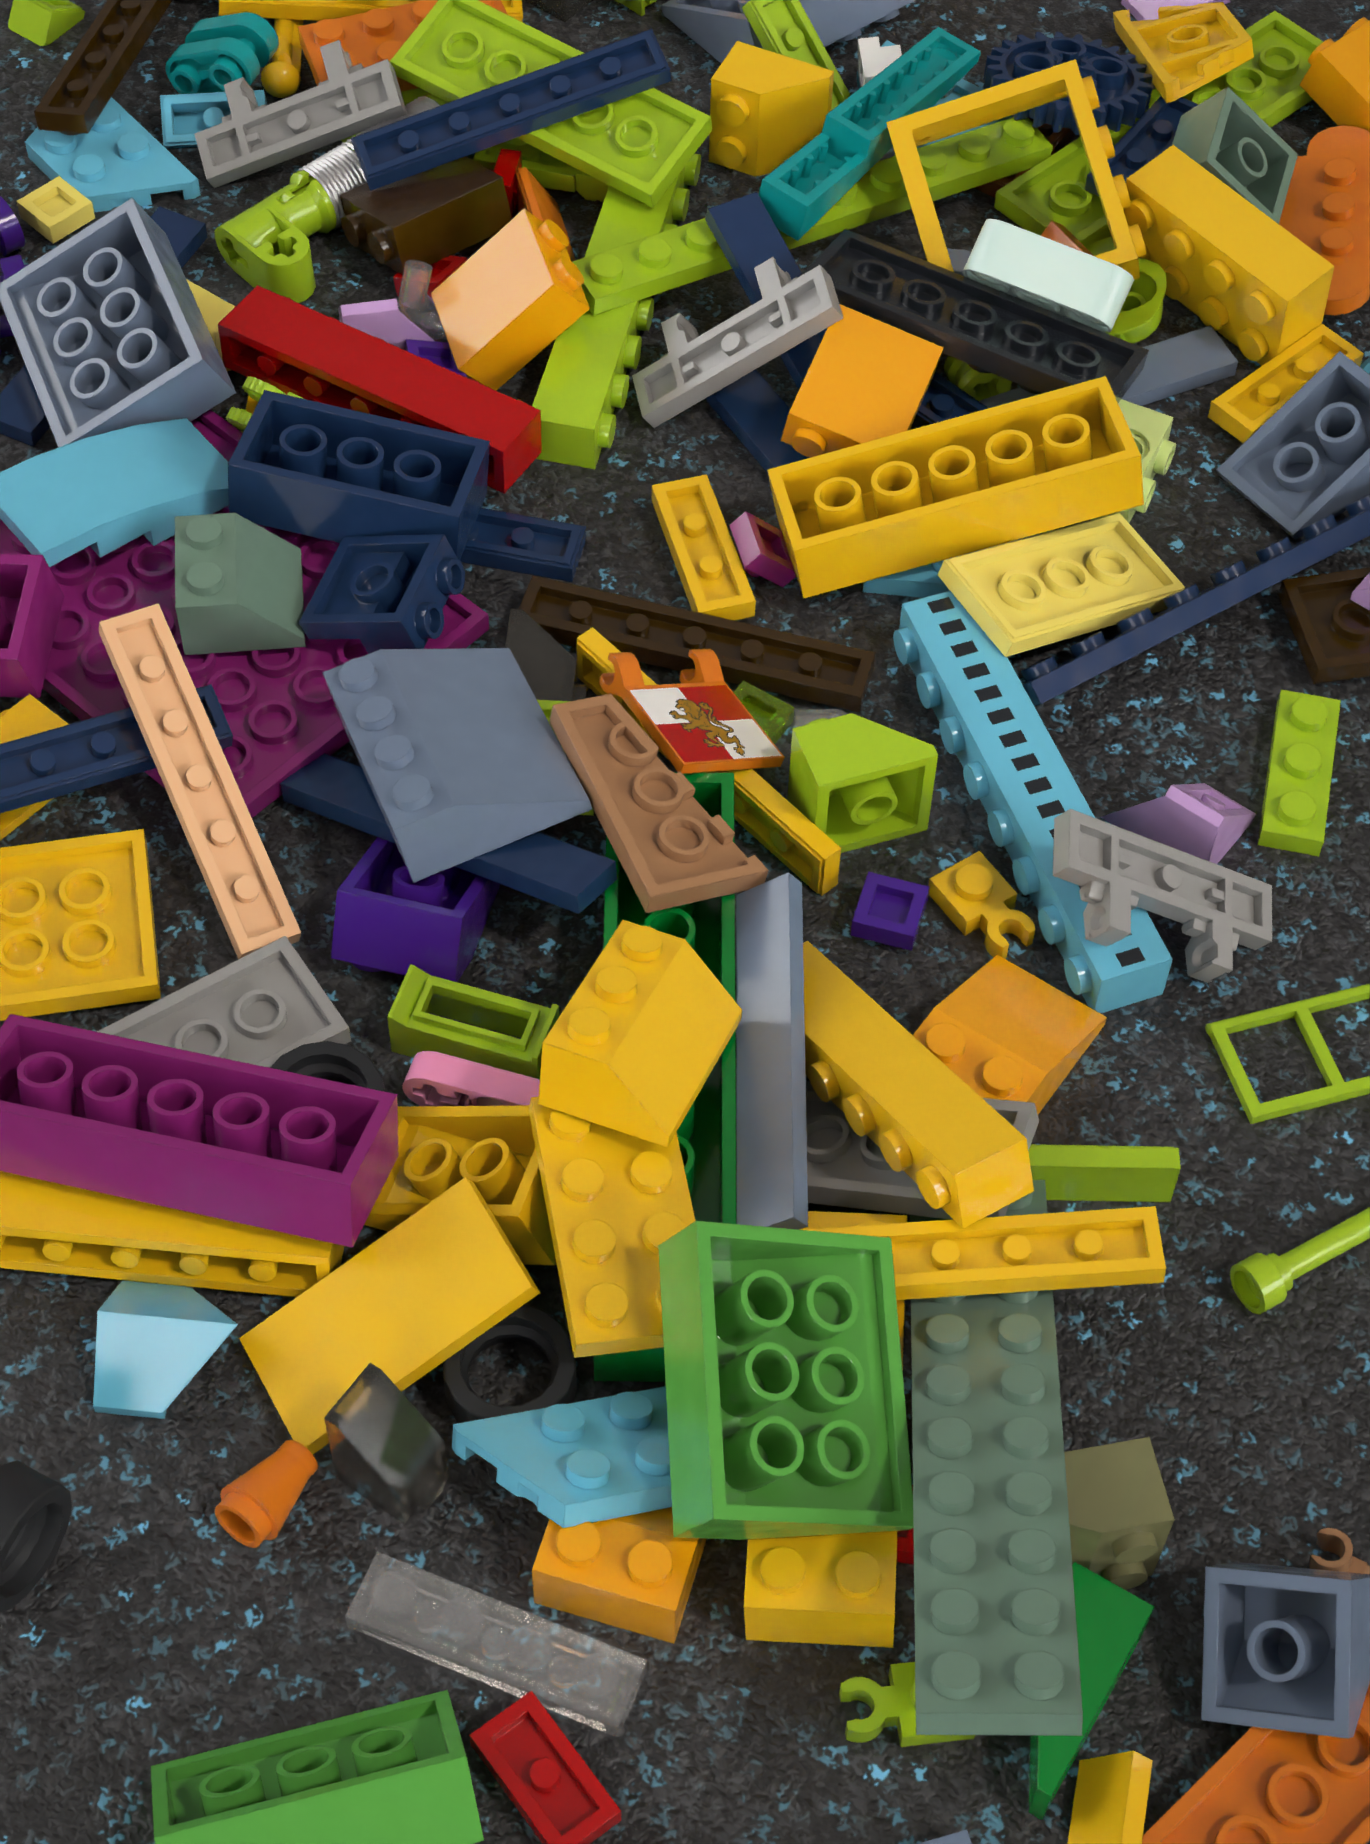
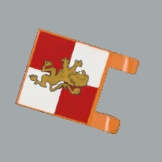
[599,649,785,774]

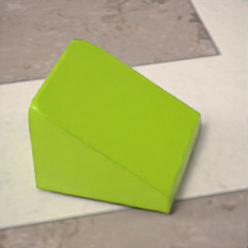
[8,0,85,46]

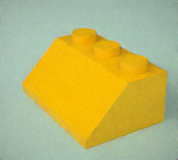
[538,920,742,1147]

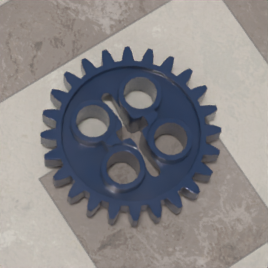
[983,32,1153,135]

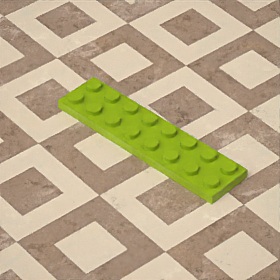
[994,11,1323,247]

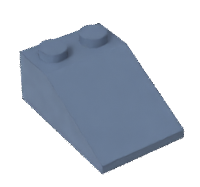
[1216,351,1370,540]

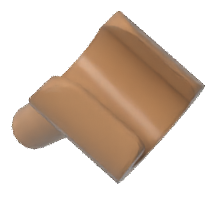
[1309,1528,1370,1574]

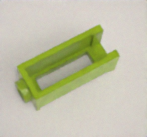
[387,964,559,1079]

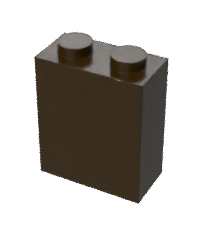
[340,156,512,276]

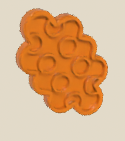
[1279,125,1370,316]

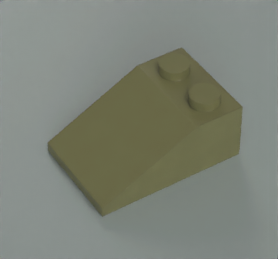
[1064,1437,1175,1590]

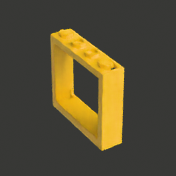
[886,59,1147,280]

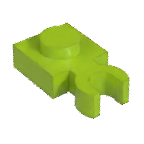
[839,1662,975,1747]

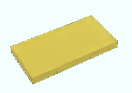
[937,513,1185,657]

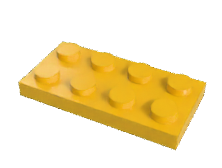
[529,1096,695,1358]

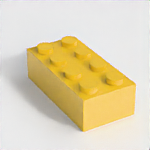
[1123,145,1334,366]

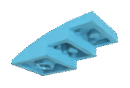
[0,418,229,567]

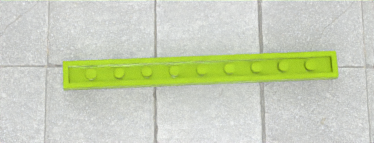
[572,117,1053,315]

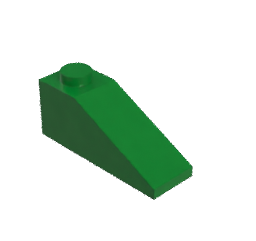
[1028,1561,1155,1820]

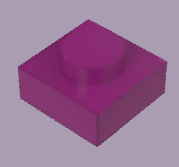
[729,511,796,587]

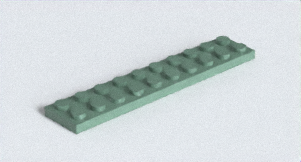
[910,1180,1083,1736]

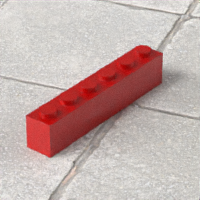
[218,285,542,494]

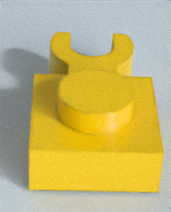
[928,851,1035,959]

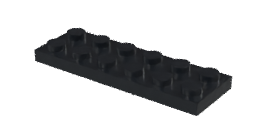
[801,229,1149,403]

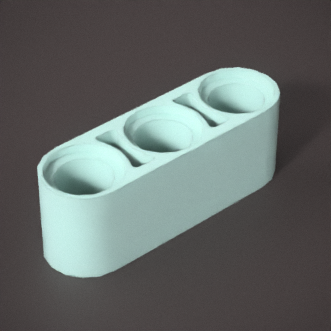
[962,218,1134,333]

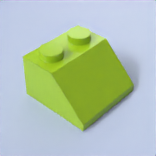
[787,713,938,853]

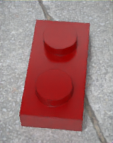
[469,1690,621,1844]

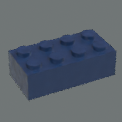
[228,390,490,560]

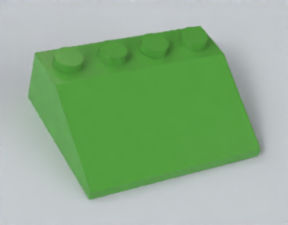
[658,1221,913,1540]

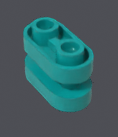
[165,12,279,94]

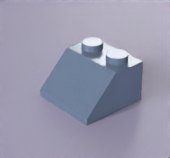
[1201,1562,1370,1739]

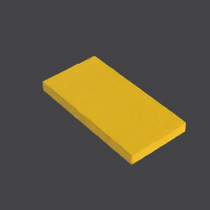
[239,1177,540,1454]

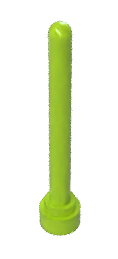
[1230,1207,1370,1314]

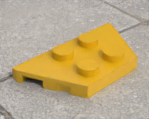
[1113,2,1254,103]

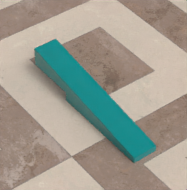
[758,27,981,241]

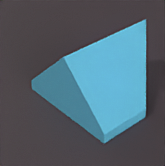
[93,1280,238,1419]

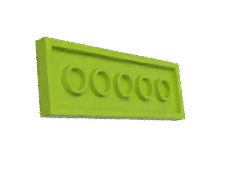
[390,0,713,208]

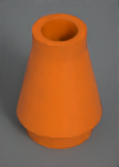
[215,1440,318,1548]

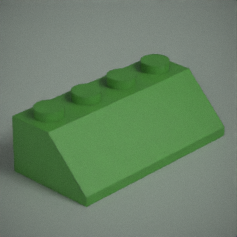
[151,1690,484,1844]

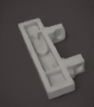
[194,40,407,188]
[632,257,843,428]
[1053,809,1272,983]

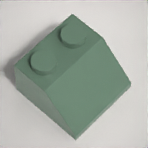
[1172,87,1298,224]
[175,513,305,655]

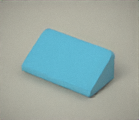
[160,90,267,149]

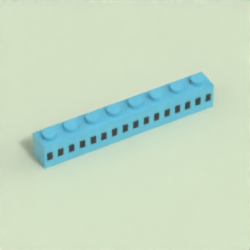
[893,591,1173,1013]

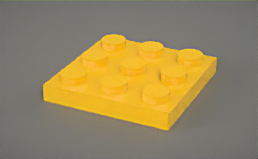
[0,829,161,1021]

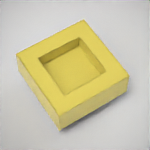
[17,176,95,244]

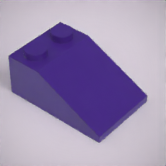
[331,837,500,982]

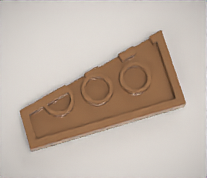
[549,694,769,913]

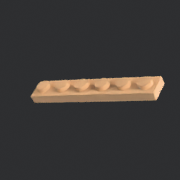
[99,603,301,959]

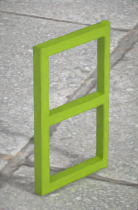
[1205,983,1370,1124]

